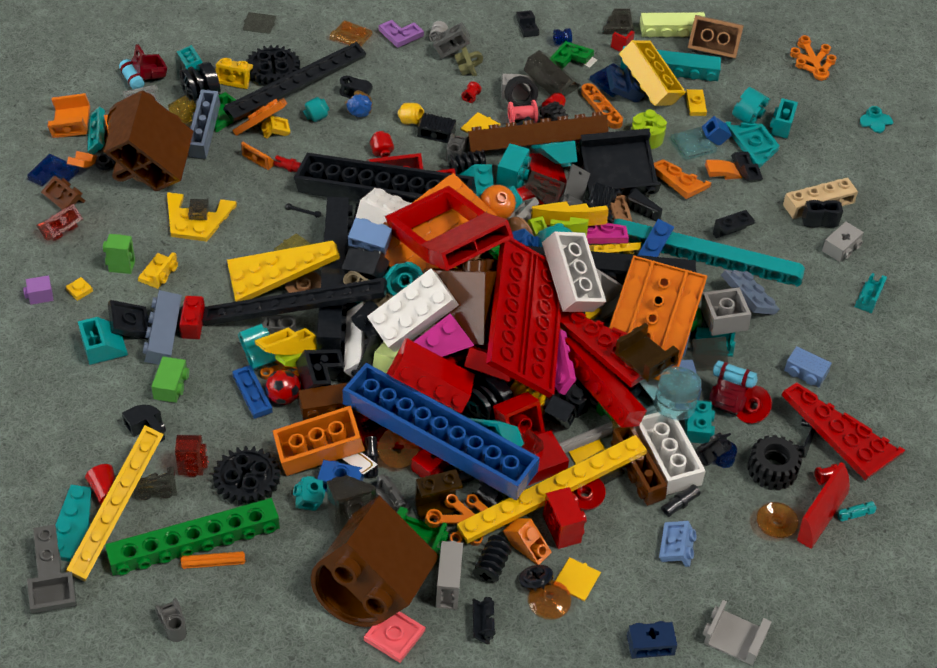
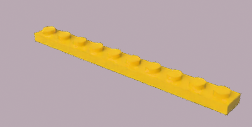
[457,435,647,544]

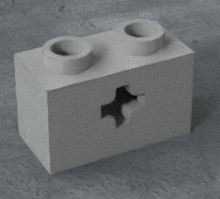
[822,222,864,262]

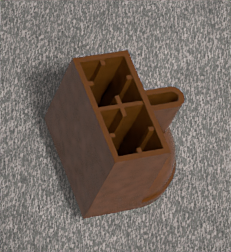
[104,90,194,191]
[423,258,498,345]
[311,495,439,627]

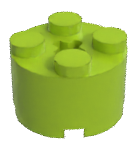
[631,109,667,149]

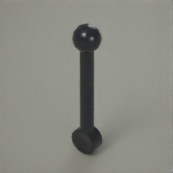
[285,203,321,218]

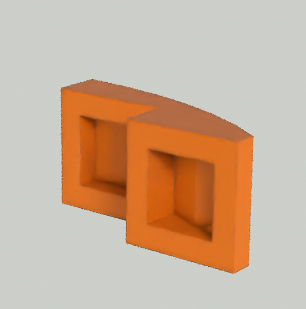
[67,151,98,168]
[705,160,742,180]

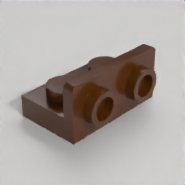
[41,176,86,213]

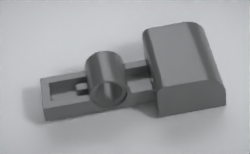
[27,524,77,614]

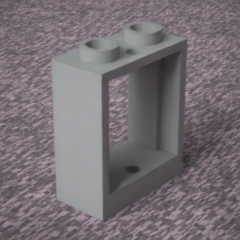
[436,541,463,610]

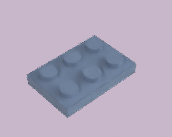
[721,270,780,315]

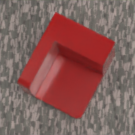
[611,31,635,52]

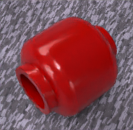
[369,131,394,158]

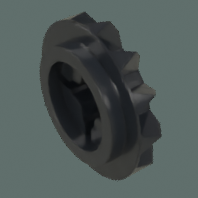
[519,565,554,592]

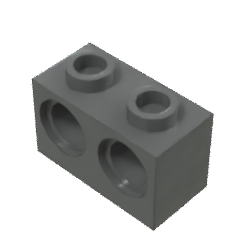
[433,22,470,58]

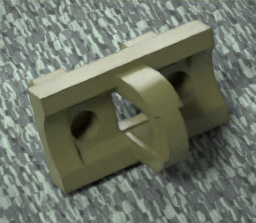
[454,46,483,76]

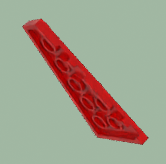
[560,308,644,387]
[781,382,905,481]

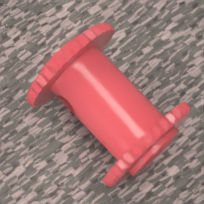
[507,100,539,123]

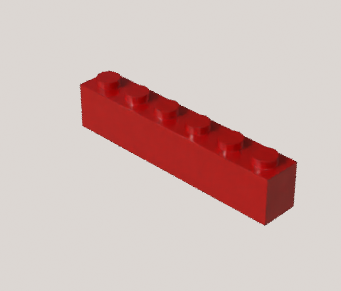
[565,337,647,428]

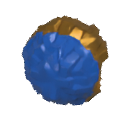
[345,90,373,118]

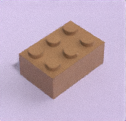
[688,15,744,58]

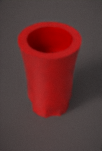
[85,464,115,505]

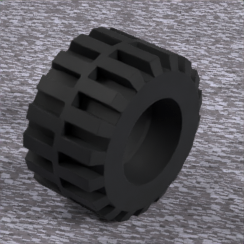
[747,435,802,490]

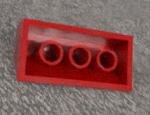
[386,338,475,413]

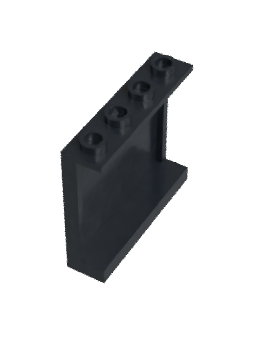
[579,128,661,197]

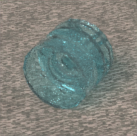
[654,367,702,420]

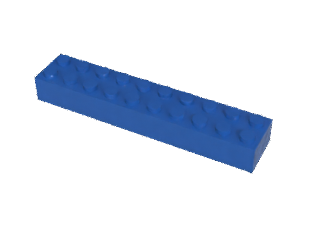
[343,363,540,500]

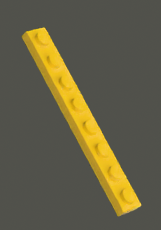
[66,425,164,581]

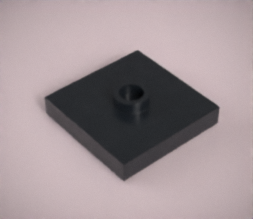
[108,300,149,339]

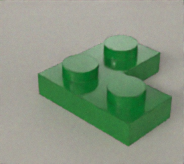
[549,41,594,68]

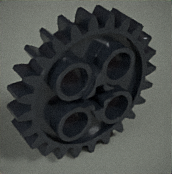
[246,45,300,85]
[213,446,281,506]

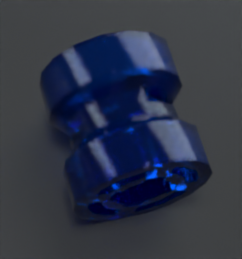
[553,28,572,46]
[715,442,737,468]

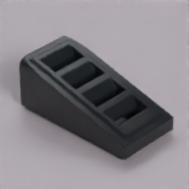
[627,190,663,222]

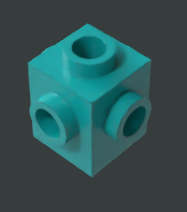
[293,476,325,511]

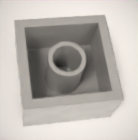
[700,287,751,335]

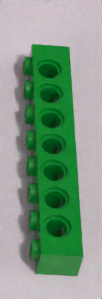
[105,498,280,576]

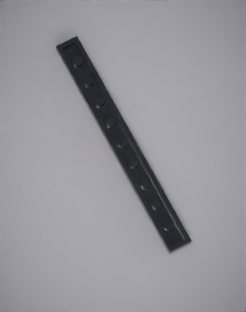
[223,41,366,122]
[202,277,387,326]

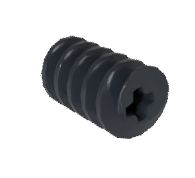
[448,149,486,174]
[472,535,512,582]

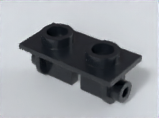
[696,433,732,466]
[472,597,496,644]

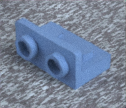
[659,521,696,567]

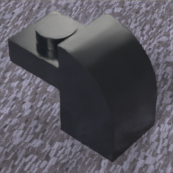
[122,405,166,442]

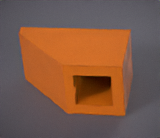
[503,518,552,565]

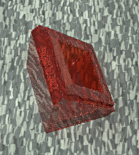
[521,428,544,455]

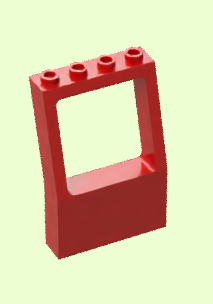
[385,186,514,271]

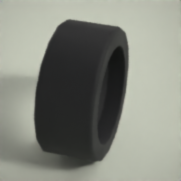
[504,76,538,107]

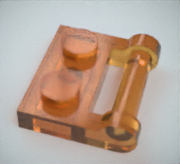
[329,20,372,47]

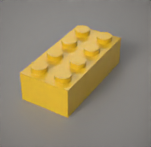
[619,40,686,106]

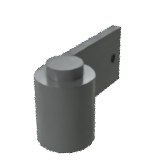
[558,164,590,206]

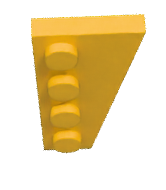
[589,242,641,254]

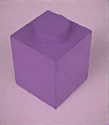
[23,275,54,305]

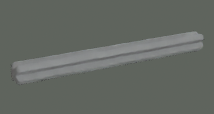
[559,404,661,453]

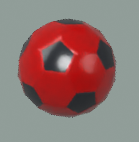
[265,369,301,405]

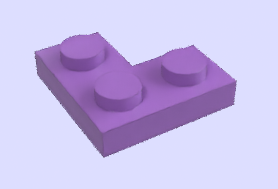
[379,20,424,48]

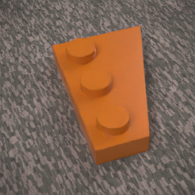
[654,159,711,199]

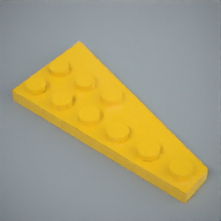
[227,241,340,302]

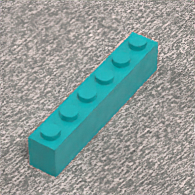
[620,46,721,81]

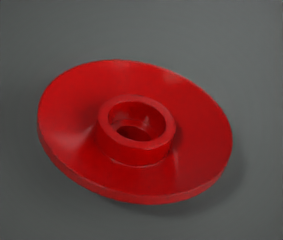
[736,385,772,424]
[572,478,606,510]

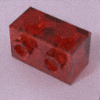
[36,204,83,241]
[175,435,208,477]

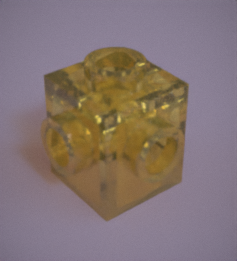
[168,95,196,124]

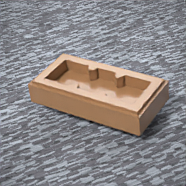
[609,195,633,222]

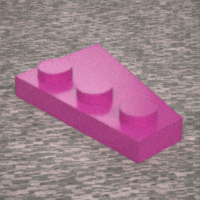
[413,314,474,357]
[555,329,576,395]

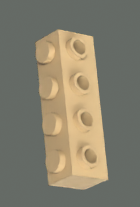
[783,178,858,219]

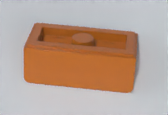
[241,142,274,170]

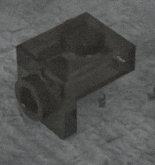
[188,199,210,220]

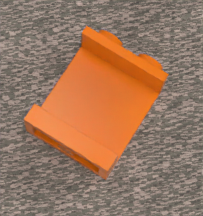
[48,93,90,138]

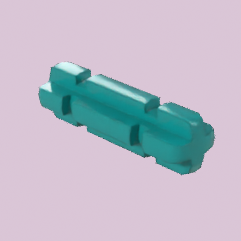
[836,501,877,521]

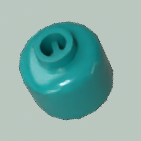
[303,97,330,122]

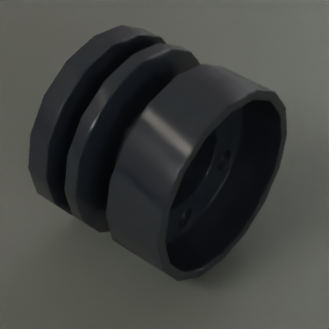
[179,61,221,104]
[465,374,514,420]

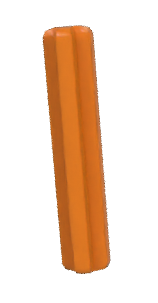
[181,551,245,569]

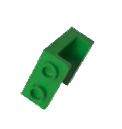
[397,506,449,561]

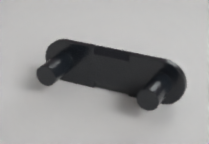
[351,335,381,376]
[793,419,815,457]

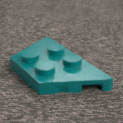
[725,121,780,168]

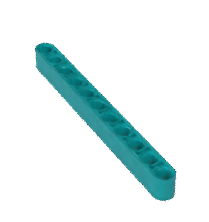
[613,219,805,287]

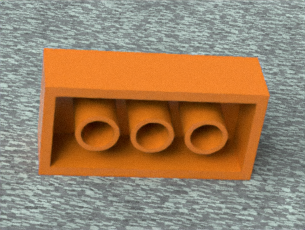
[272,405,365,476]

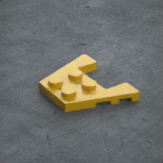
[167,192,237,242]

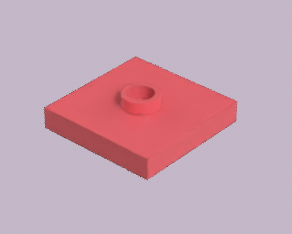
[364,612,426,663]

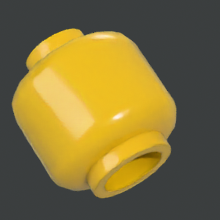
[398,103,424,125]

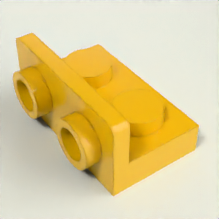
[215,58,253,89]
[138,252,178,289]

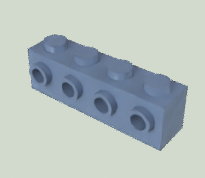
[188,90,220,159]
[142,290,182,365]

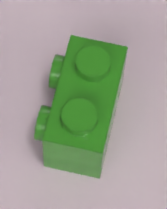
[103,234,135,274]
[151,356,189,403]

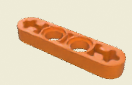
[581,83,623,129]

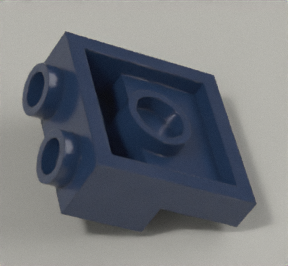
[606,65,646,102]

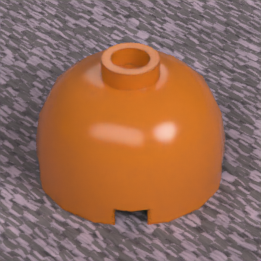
[479,185,516,219]

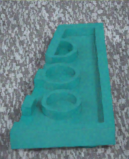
[56,484,92,562]

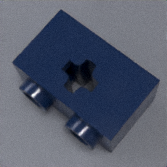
[627,621,677,659]

